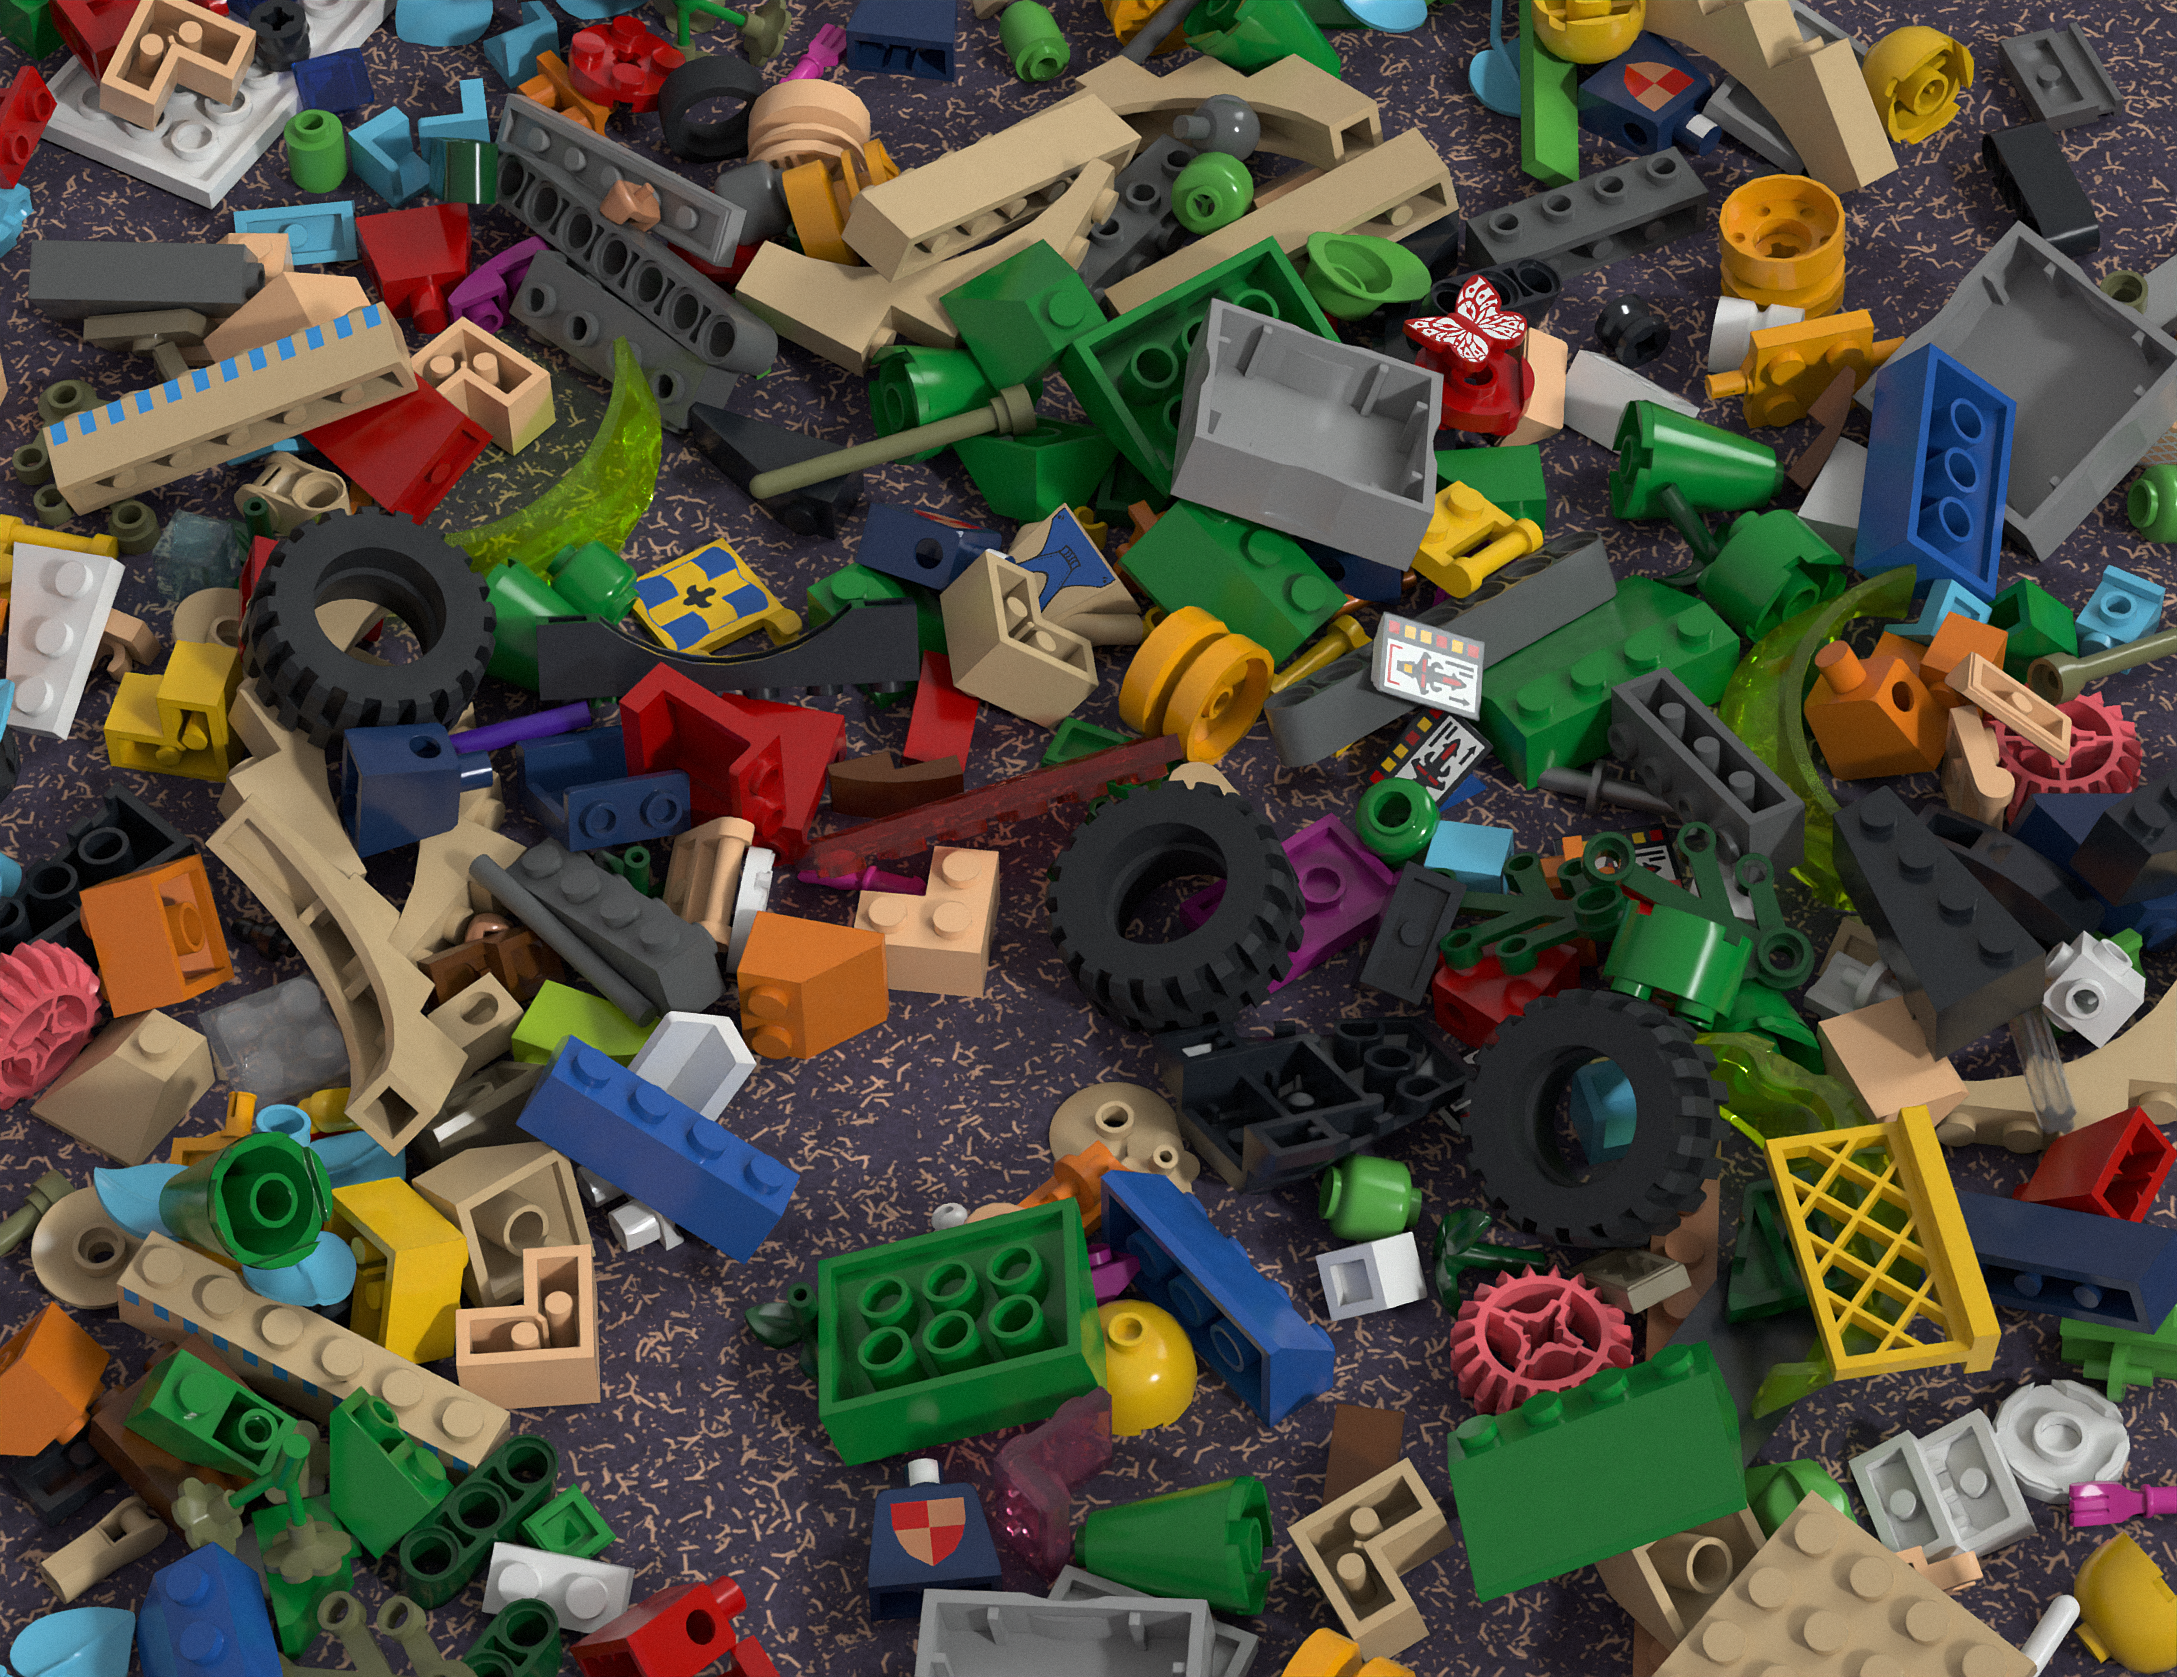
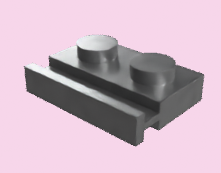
[1997,22,2124,133]

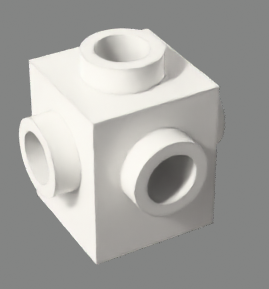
[2042,931,2145,1049]

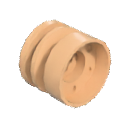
[746,79,871,233]

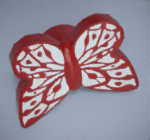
[1402,274,1528,373]

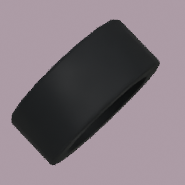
[657,55,766,164]

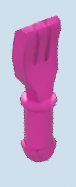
[777,23,847,85]
[797,848,927,896]
[2069,1481,2177,1527]

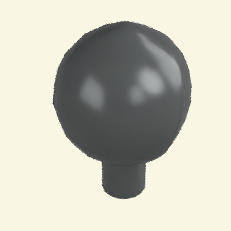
[1173,94,1261,162]

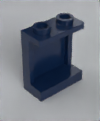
[516,724,691,852]

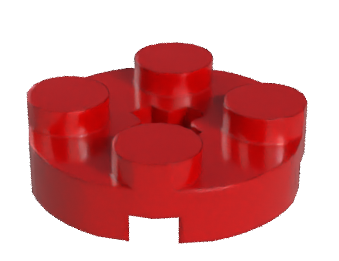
[567,16,686,113]
[1414,346,1535,436]

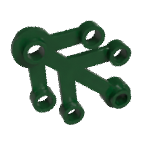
[1581,821,1815,992]
[1429,852,1631,976]

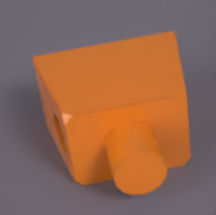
[1804,640,1949,781]

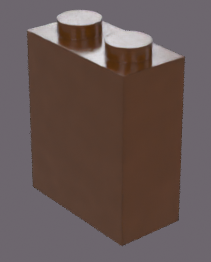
[88,1332,268,1551]

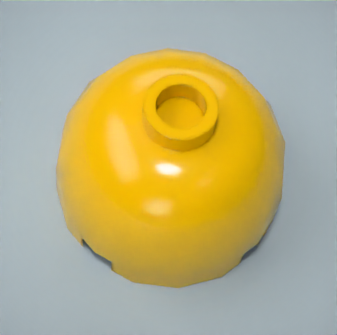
[1531,0,1646,64]
[1861,26,1974,145]
[1075,1299,1197,1437]
[2074,1531,2177,1675]

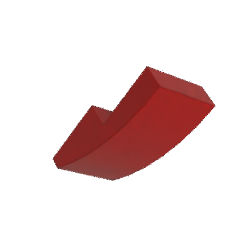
[899,650,980,773]

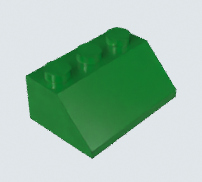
[1117,498,1349,672]

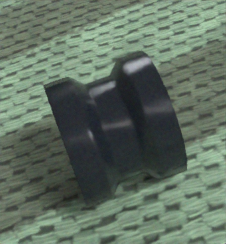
[248,0,311,72]
[1594,293,1671,370]

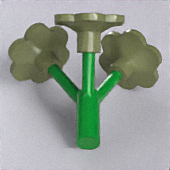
[653,0,792,67]
[172,1420,352,1584]

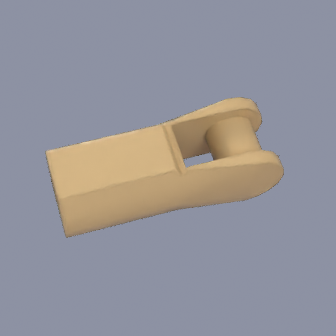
[38,1496,168,1605]

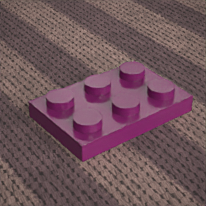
[1179,812,1394,994]

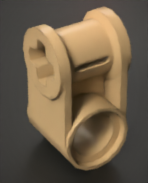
[234,450,352,537]

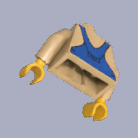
[1007,503,1167,647]

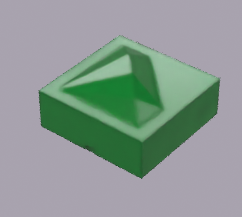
[517,1483,617,1559]

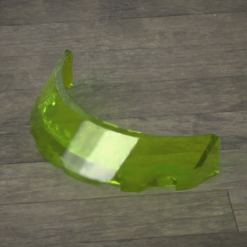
[310,335,662,586]
[1718,564,1917,911]
[1693,1032,1923,1419]

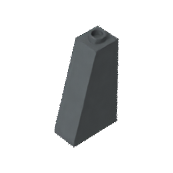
[28,240,265,325]

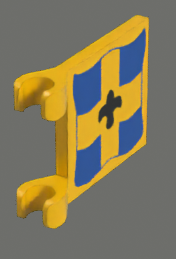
[631,537,803,655]

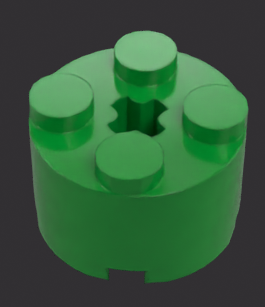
[1696,509,1847,654]
[1601,900,1754,1032]

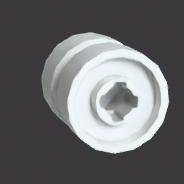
[1708,296,1805,373]

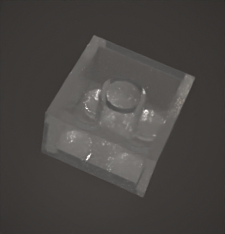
[197,971,351,1133]

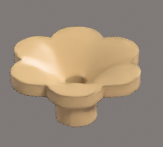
[1120,1132,1200,1193]

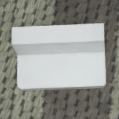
[1563,349,1700,455]
[627,1011,757,1121]

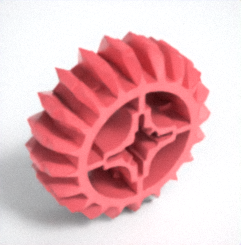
[1981,683,2142,826]
[0,939,104,1111]
[1450,1264,1634,1416]

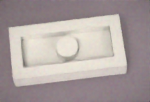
[481,1542,635,1634]

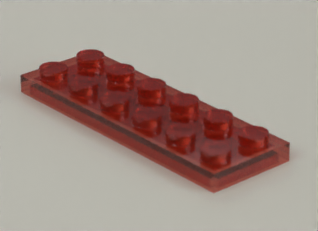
[789,733,1184,879]

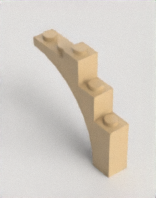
[1642,0,1899,195]
[993,54,1384,172]
[735,156,1119,378]
[217,598,392,879]
[348,646,527,968]
[205,792,469,1157]
[1934,980,2177,1154]

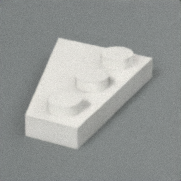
[6,542,126,740]

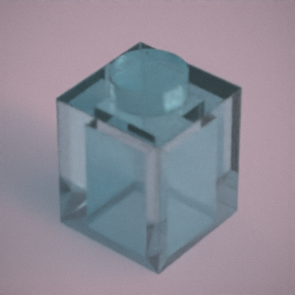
[151,509,242,604]

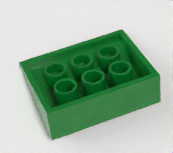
[1057,235,1341,499]
[1461,574,1740,791]
[818,1197,1108,1467]
[1447,1340,1748,1603]

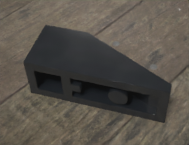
[691,401,865,540]

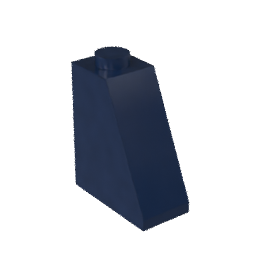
[2006,793,2177,953]

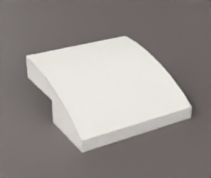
[1848,1408,2037,1565]

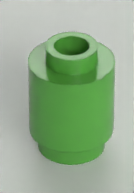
[999,0,1070,82]
[284,109,348,193]

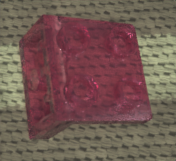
[994,1386,1112,1586]

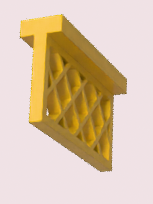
[1763,1104,2002,1381]

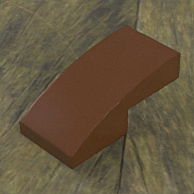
[1785,365,1856,495]
[827,751,965,819]
[416,925,567,1013]
[1321,1403,1405,1508]

